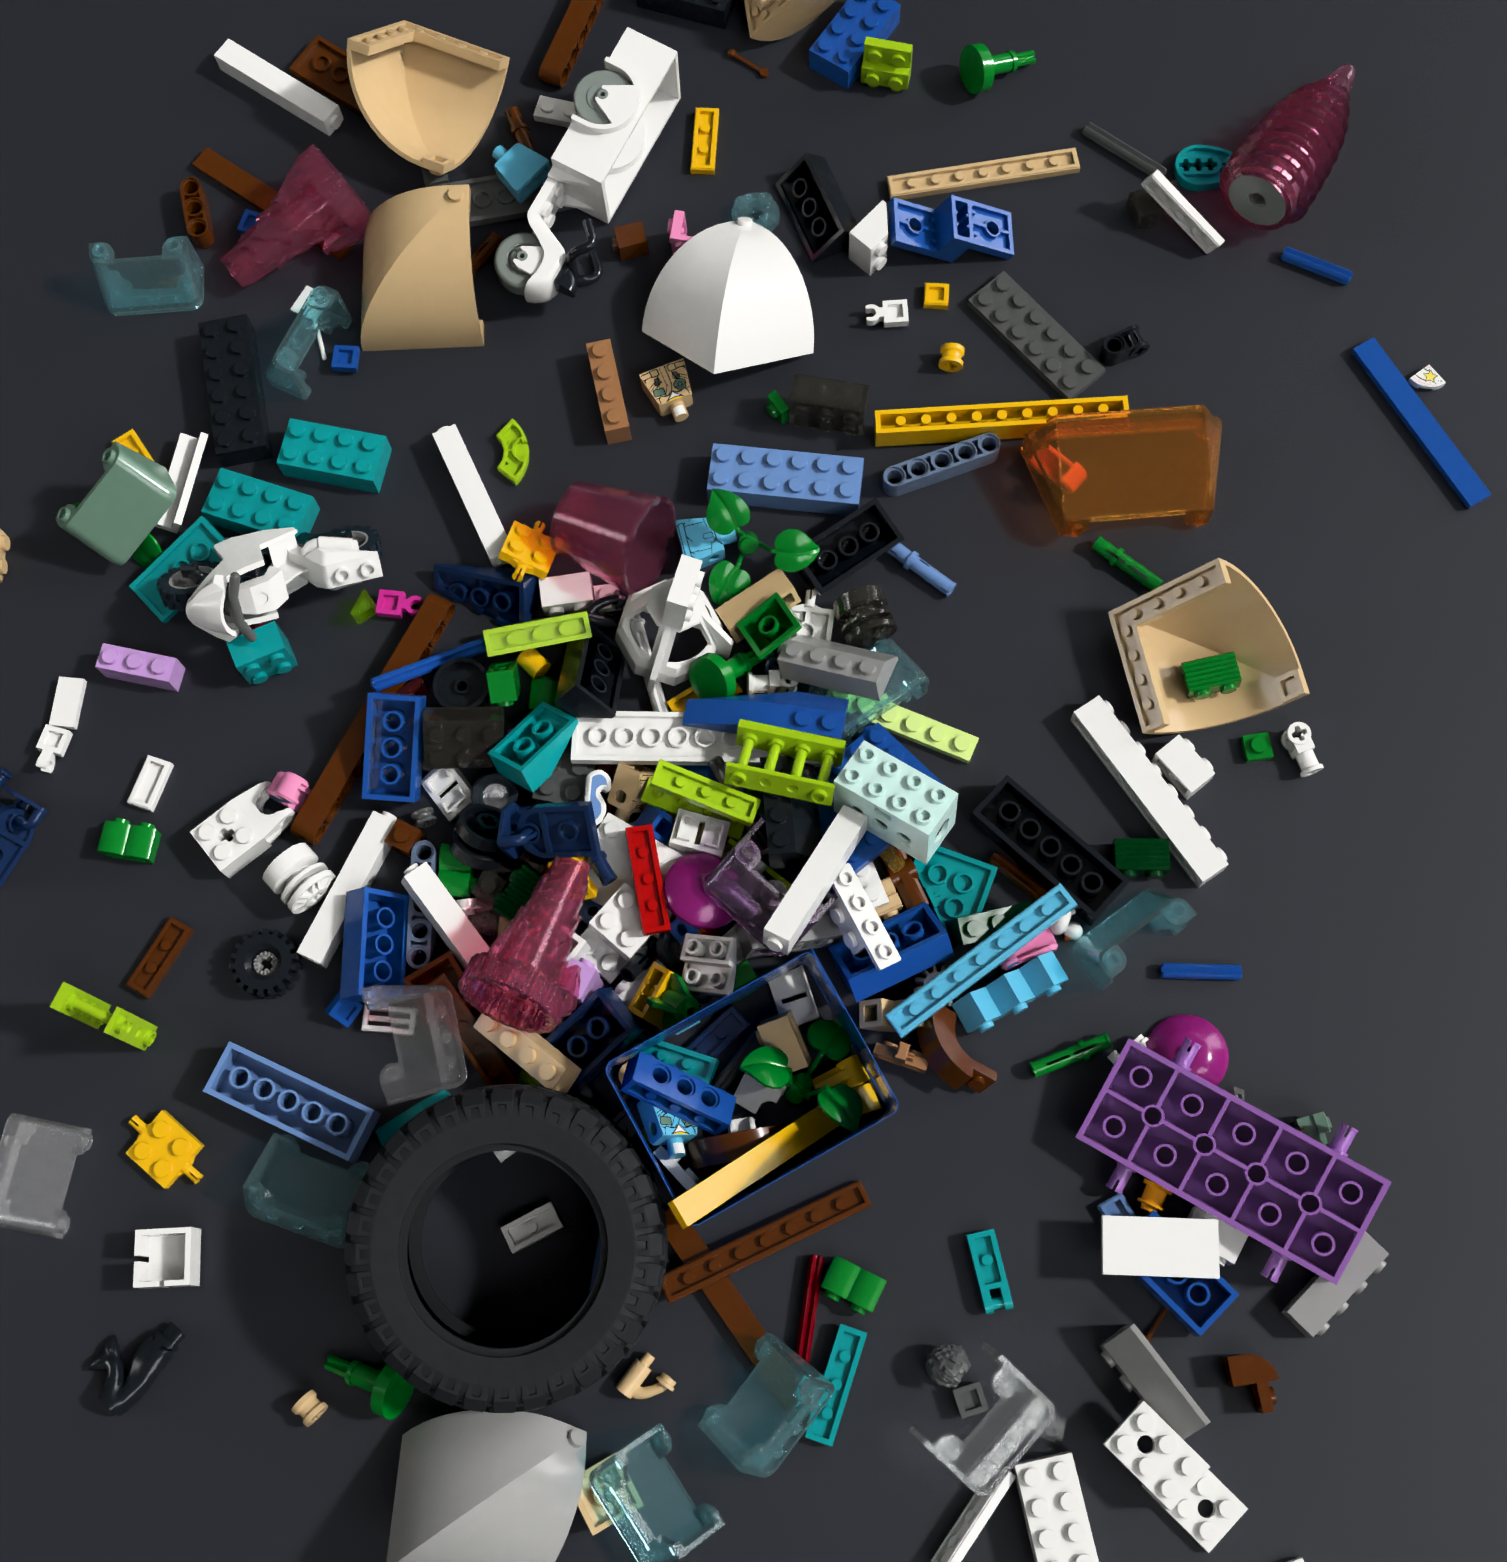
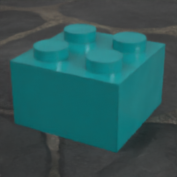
[226,621,298,685]

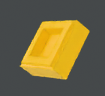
[923,283,949,310]

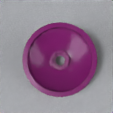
[664,853,745,929]
[1146,1014,1229,1086]

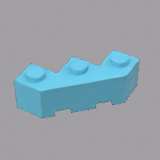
[952,951,1069,1033]

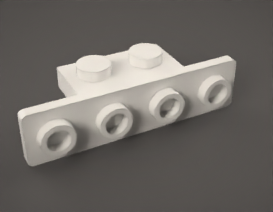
[828,863,901,971]

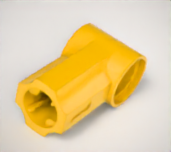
[812,1054,870,1095]

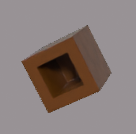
[611,221,649,261]
[384,818,426,859]

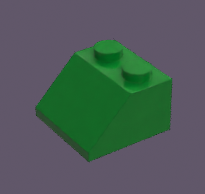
[736,592,803,660]

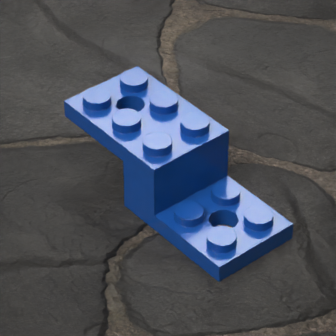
[888,195,1014,262]

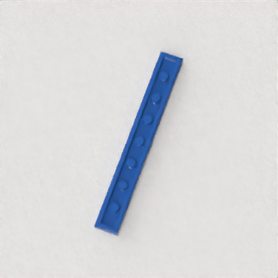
[1351,337,1491,509]

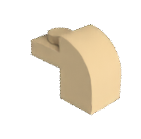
[859,998,924,1032]

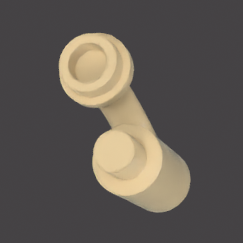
[615,1351,677,1399]

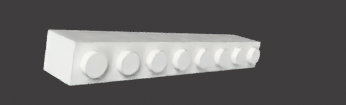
[1071,695,1229,888]

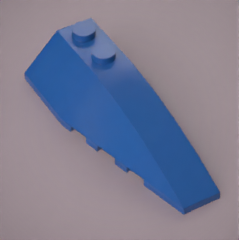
[682,691,849,740]

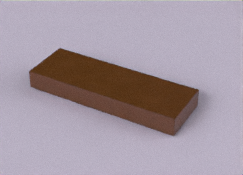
[125,916,195,999]

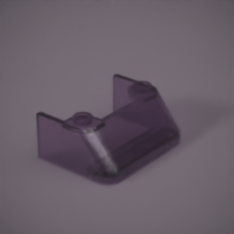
[704,818,838,956]

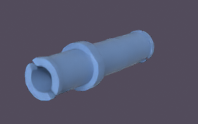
[886,543,957,597]

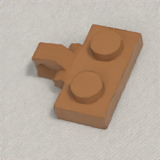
[873,1041,928,1074]

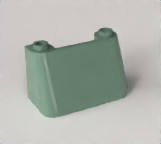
[55,441,177,566]

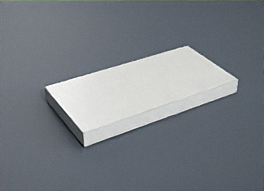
[1101,1215,1220,1279]

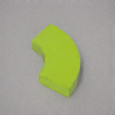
[496,418,529,486]

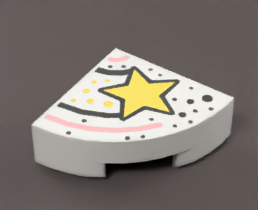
[1408,365,1446,390]

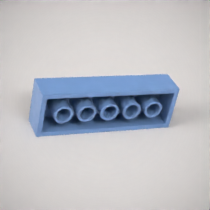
[707,443,864,516]
[203,1041,381,1164]

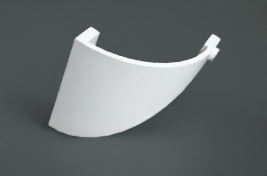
[642,217,814,374]

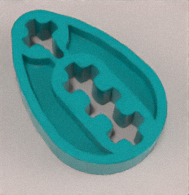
[1173,145,1246,192]

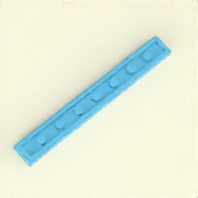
[884,883,1078,1039]

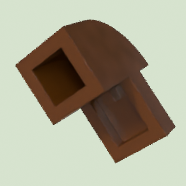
[1221,1354,1279,1413]

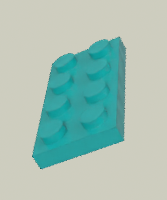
[129,515,226,623]

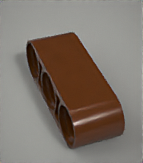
[179,177,215,249]

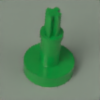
[959,43,1036,95]
[689,650,765,698]
[324,1354,414,1420]

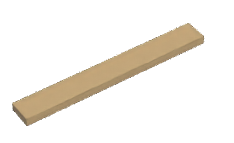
[886,147,1080,200]

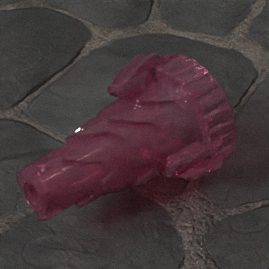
[220,143,372,287]
[458,856,591,1034]

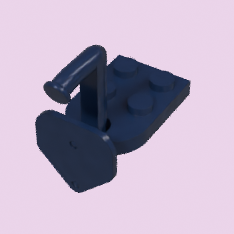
[0,767,51,888]
[497,801,601,859]

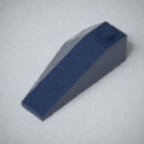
[434,563,539,626]

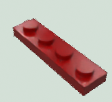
[625,824,671,936]

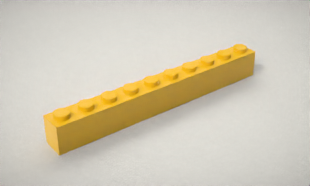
[874,395,1130,447]

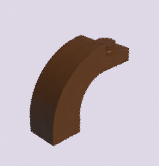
[917,1007,997,1093]
[688,1123,786,1170]

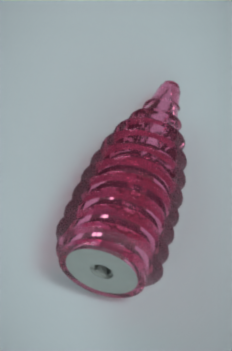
[1220,64,1355,230]

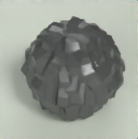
[925,1343,971,1389]

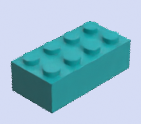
[276,418,392,494]
[201,468,320,537]

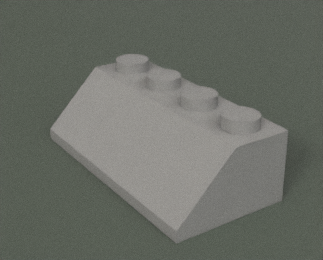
[777,635,898,701]
[1099,1324,1211,1440]

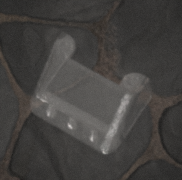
[360,985,467,1105]

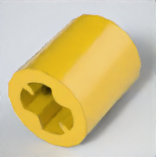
[516,648,551,679]

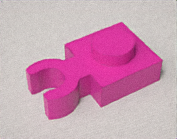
[375,589,423,619]

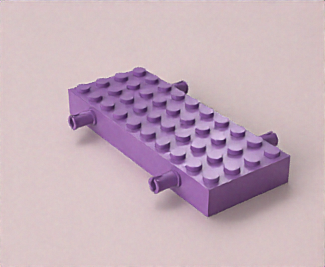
[1076,1037,1392,1285]

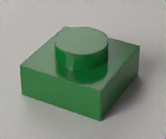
[766,390,790,425]
[1240,732,1274,763]

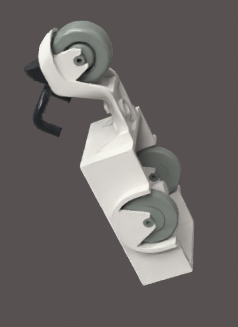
[494,27,681,303]

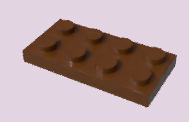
[289,35,364,118]

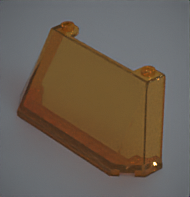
[1020,405,1222,537]

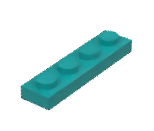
[617,1034,719,1085]
[805,1324,867,1447]

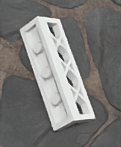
[155,432,208,534]

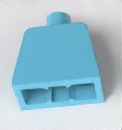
[492,143,551,204]

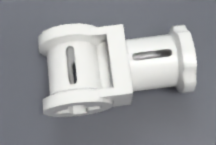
[746,670,799,695]
[1281,722,1324,777]

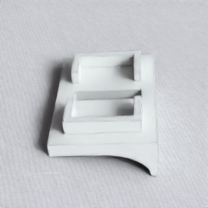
[421,758,472,822]
[668,808,731,858]
[768,965,820,1026]

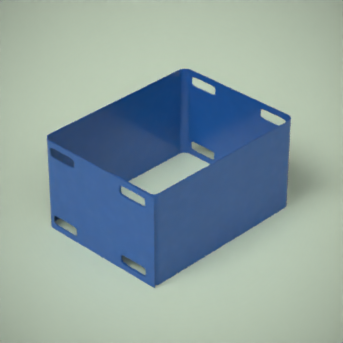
[606,947,898,1226]

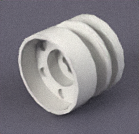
[263,843,336,914]

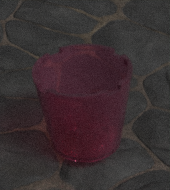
[550,481,676,595]

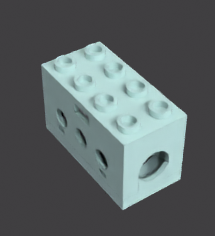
[834,740,958,864]

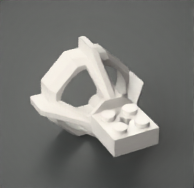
[615,554,734,692]

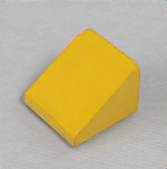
[853,1082,881,1116]

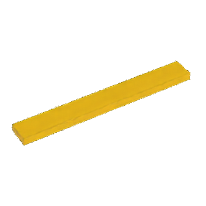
[668,1106,840,1229]

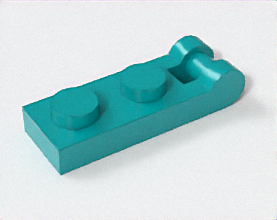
[966,1229,1014,1315]

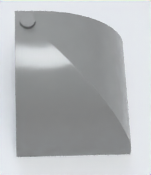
[386,1410,587,1562]

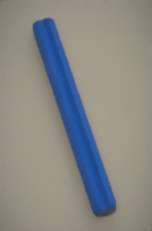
[370,637,487,692]

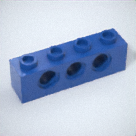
[620,1051,736,1136]

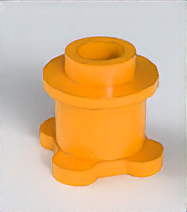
[1137,1178,1172,1212]

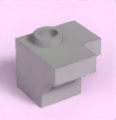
[734,1072,787,1114]

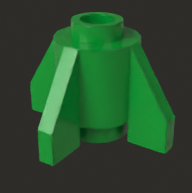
[646,973,699,1029]

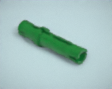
[1091,536,1164,591]
[1029,1032,1112,1079]

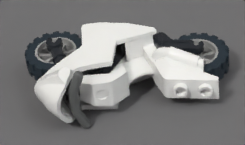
[157,525,383,642]

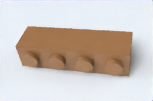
[586,339,632,445]

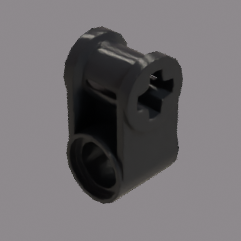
[1099,324,1150,366]

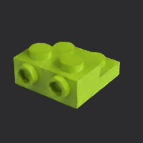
[861,36,913,92]

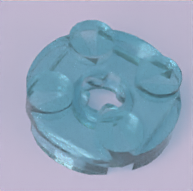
[731,192,780,232]

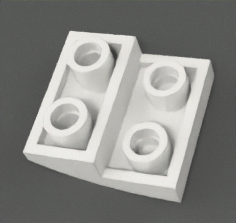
[680,933,737,997]

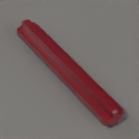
[793,1254,824,1370]

